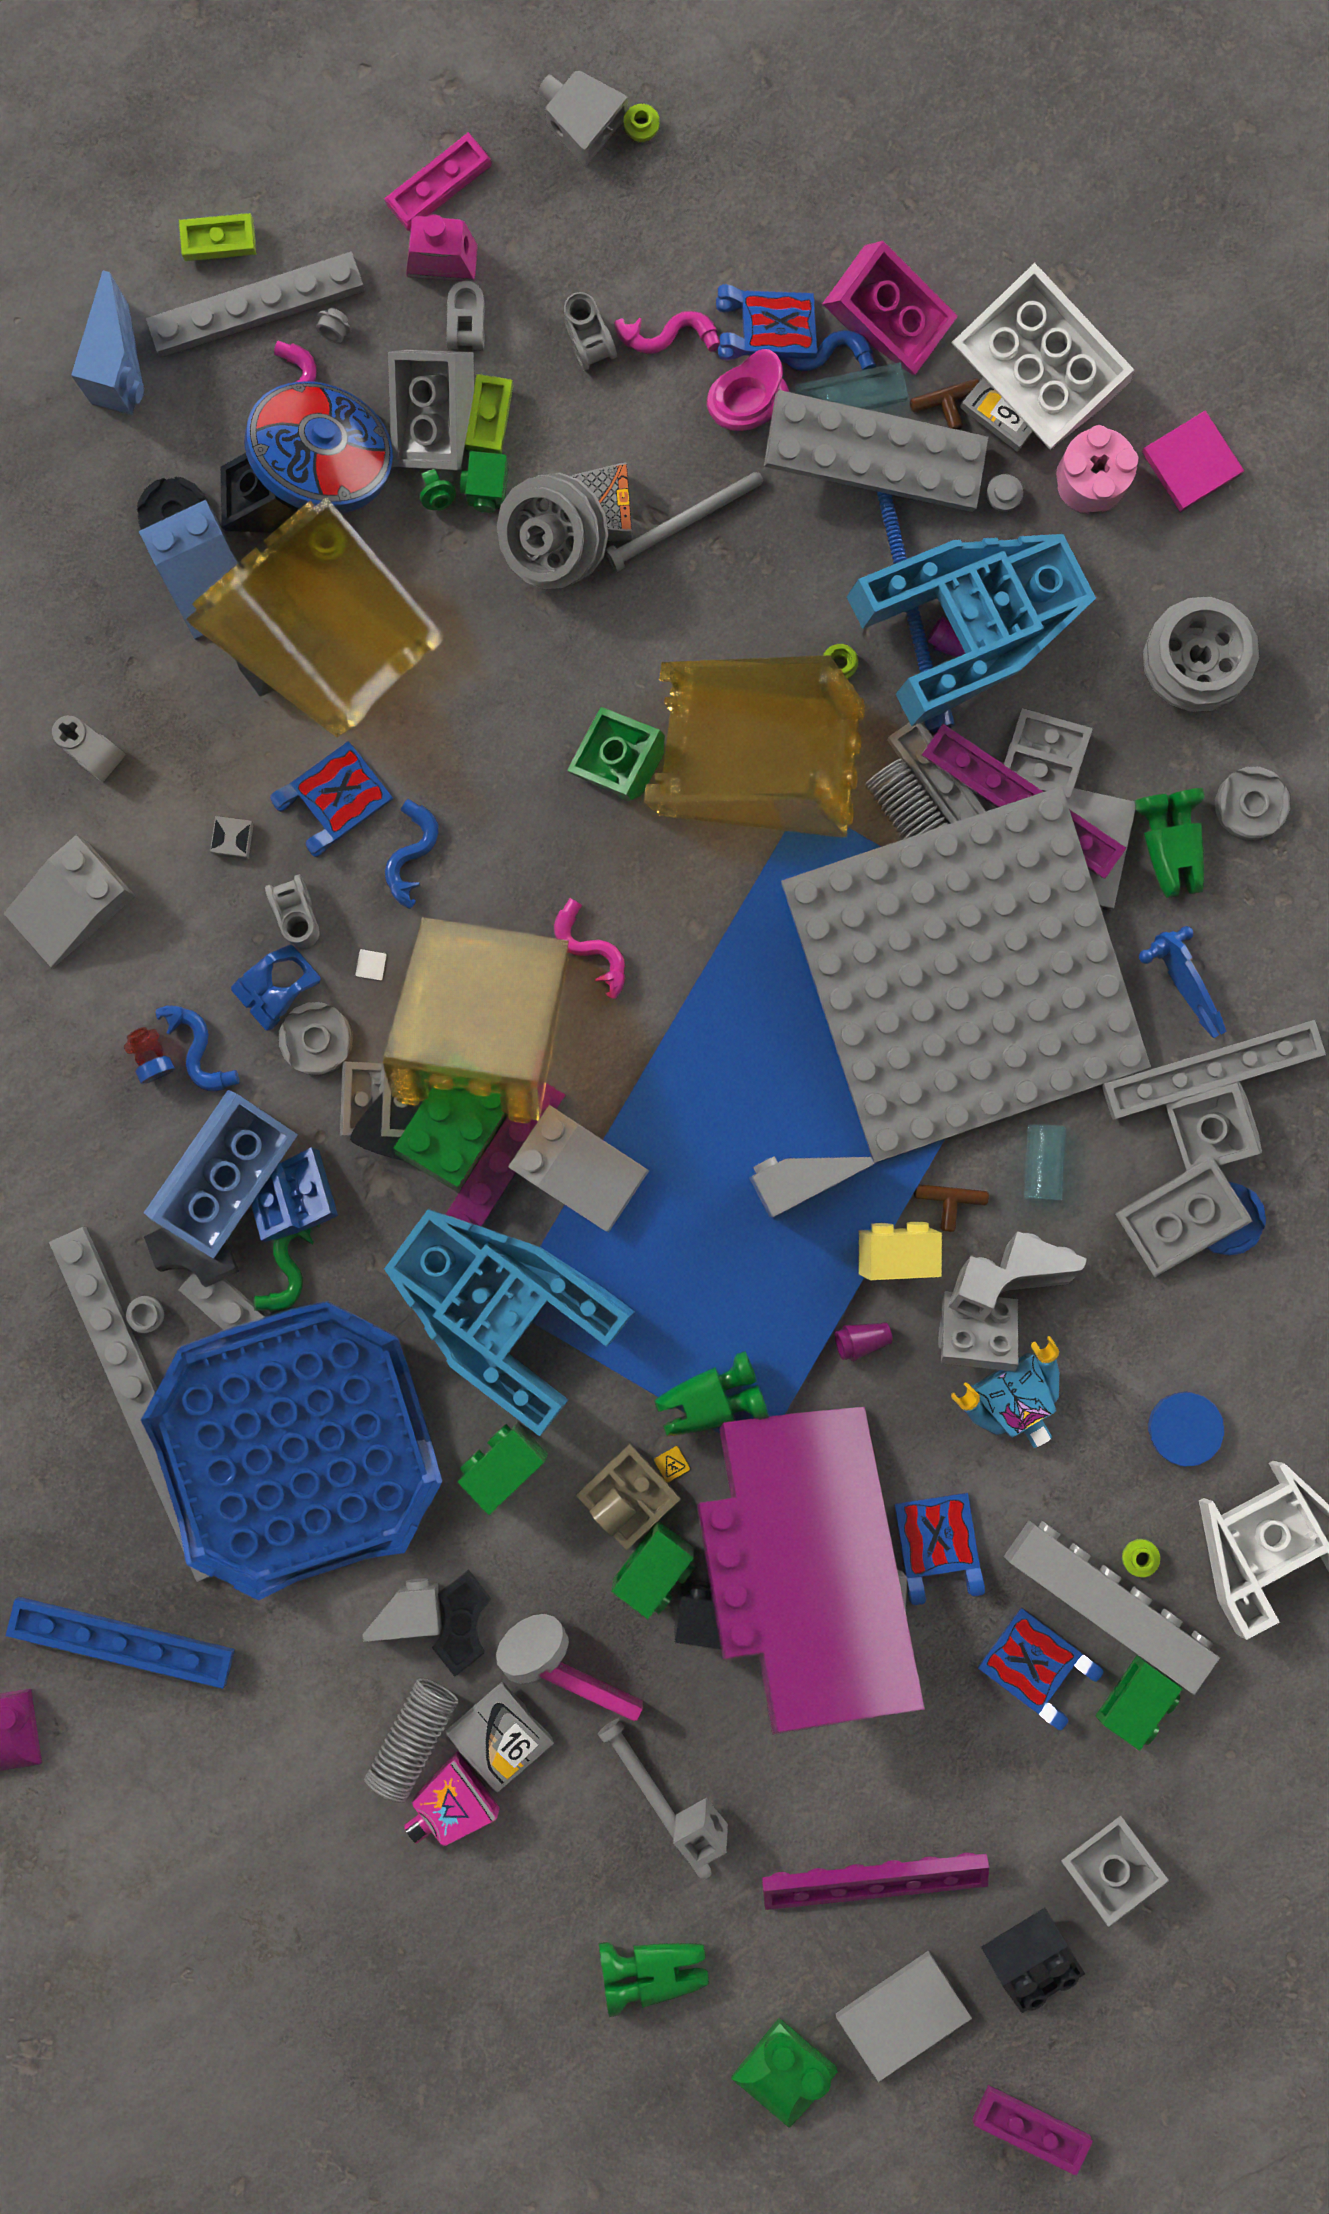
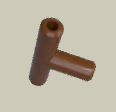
[910,378,980,430]
[914,1184,989,1232]

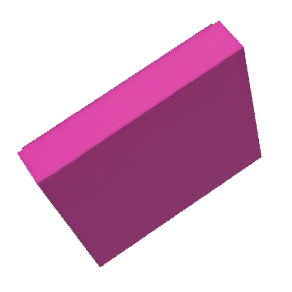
[1142,410,1244,512]

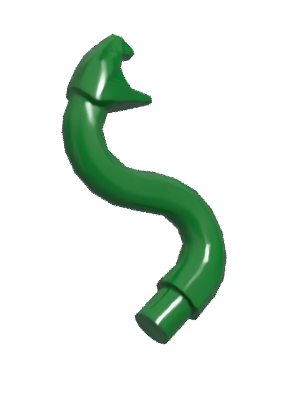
[254,1224,321,1312]

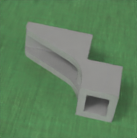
[948,1231,1087,1321]

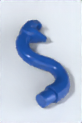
[779,330,876,372]
[385,799,438,909]
[156,1005,240,1091]

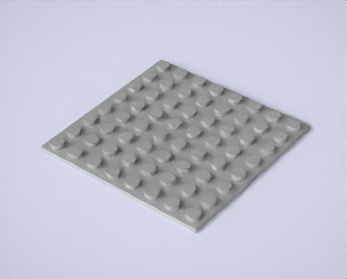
[781,786,1151,1163]

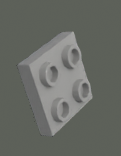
[938,1291,1018,1372]

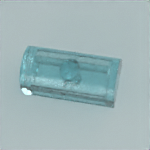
[1024,1125,1066,1200]

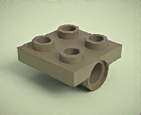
[576,1443,681,1550]

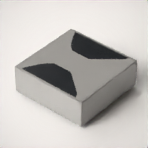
[210,816,254,859]

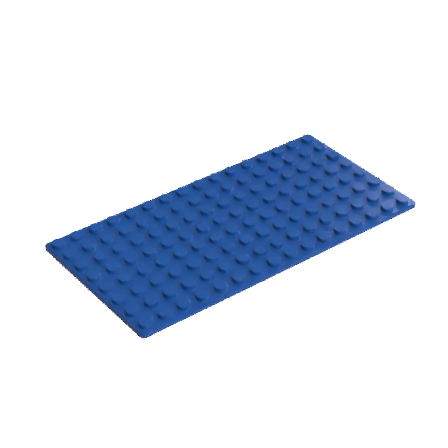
[532,804,945,1434]

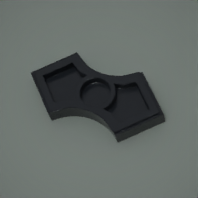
[144,1227,239,1287]
[432,1569,491,1677]

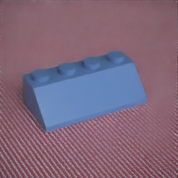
[144,1090,298,1259]

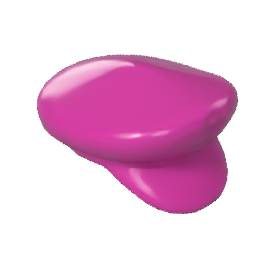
[707,349,789,431]

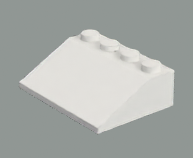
[952,263,1134,450]

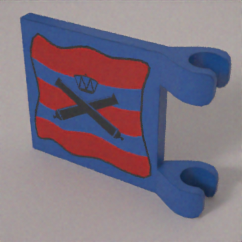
[716,284,817,360]
[270,741,393,857]
[894,1493,985,1605]
[978,1607,1104,1730]

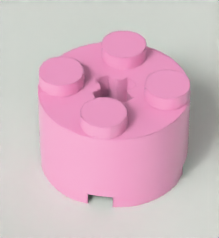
[1056,425,1138,514]

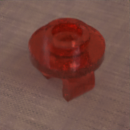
[124,1027,163,1066]

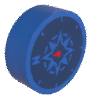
[135,1056,175,1084]

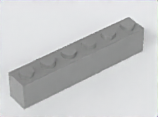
[1003,1521,1220,1695]

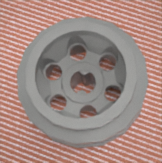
[497,473,608,589]
[1143,597,1259,712]

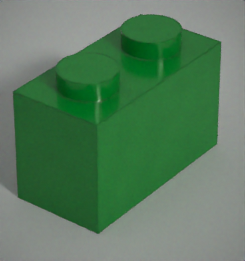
[1095,1655,1182,1751]

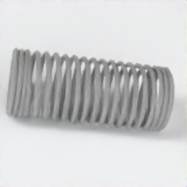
[865,758,948,839]
[364,1678,459,1803]

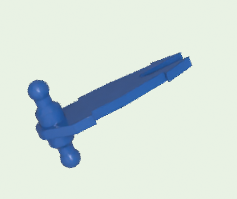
[1139,926,1227,1038]

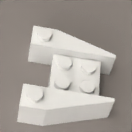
[1199,1461,1329,1640]

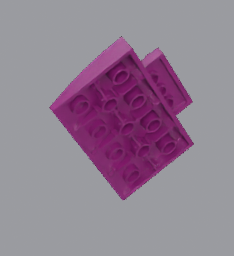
[697,1407,924,1735]

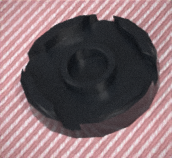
[137,477,208,530]

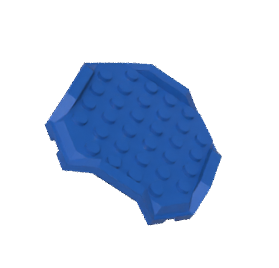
[141,1301,442,1601]

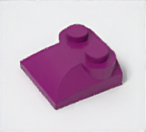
[0,1688,42,1771]

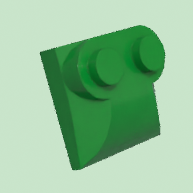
[567,707,665,801]
[731,2018,838,2128]

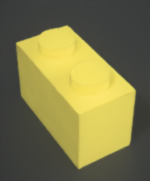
[859,1222,942,1280]

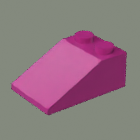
[822,241,958,375]

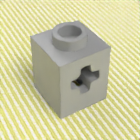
[673,1798,728,1870]

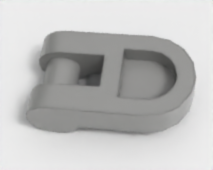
[446,281,485,350]

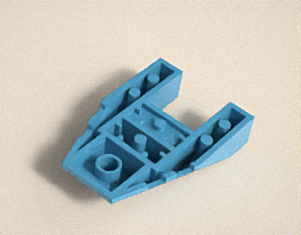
[847,534,1096,726]
[384,1209,635,1436]

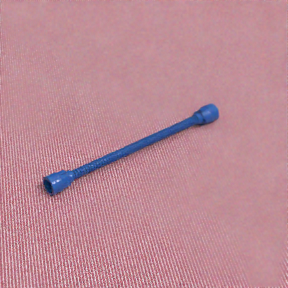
[876,491,955,733]

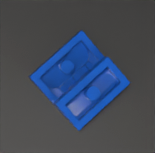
[251,1147,338,1242]

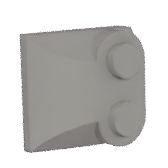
[1166,1082,1262,1171]
[1061,1816,1169,1927]

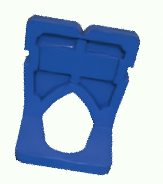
[231,944,321,1031]

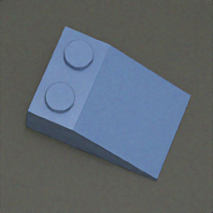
[71,271,144,415]
[139,500,257,640]

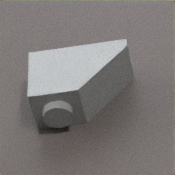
[363,1578,442,1642]

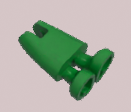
[1134,788,1205,898]
[654,1351,769,1436]
[598,1942,709,2017]

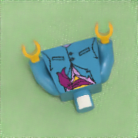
[951,1336,1060,1448]

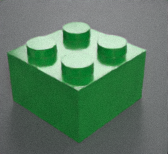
[458,1422,548,1515]
[611,1520,695,1619]

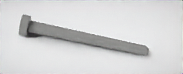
[605,472,763,572]
[598,1719,711,1880]

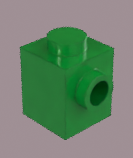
[460,451,509,513]

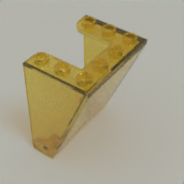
[186,497,445,737]
[644,655,865,837]
[382,917,569,1123]

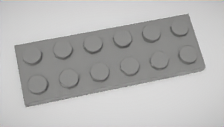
[764,390,988,512]

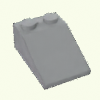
[388,350,474,470]
[3,835,135,968]
[508,1105,649,1233]
[749,1156,875,1217]

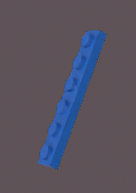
[5,1597,235,1689]

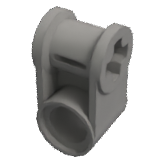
[564,292,617,371]
[52,715,126,783]
[265,874,320,949]

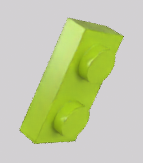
[179,213,257,261]
[465,374,513,454]

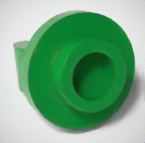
[420,469,456,511]

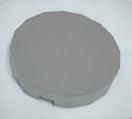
[1215,767,1290,840]
[279,1002,353,1075]
[496,1614,569,1684]

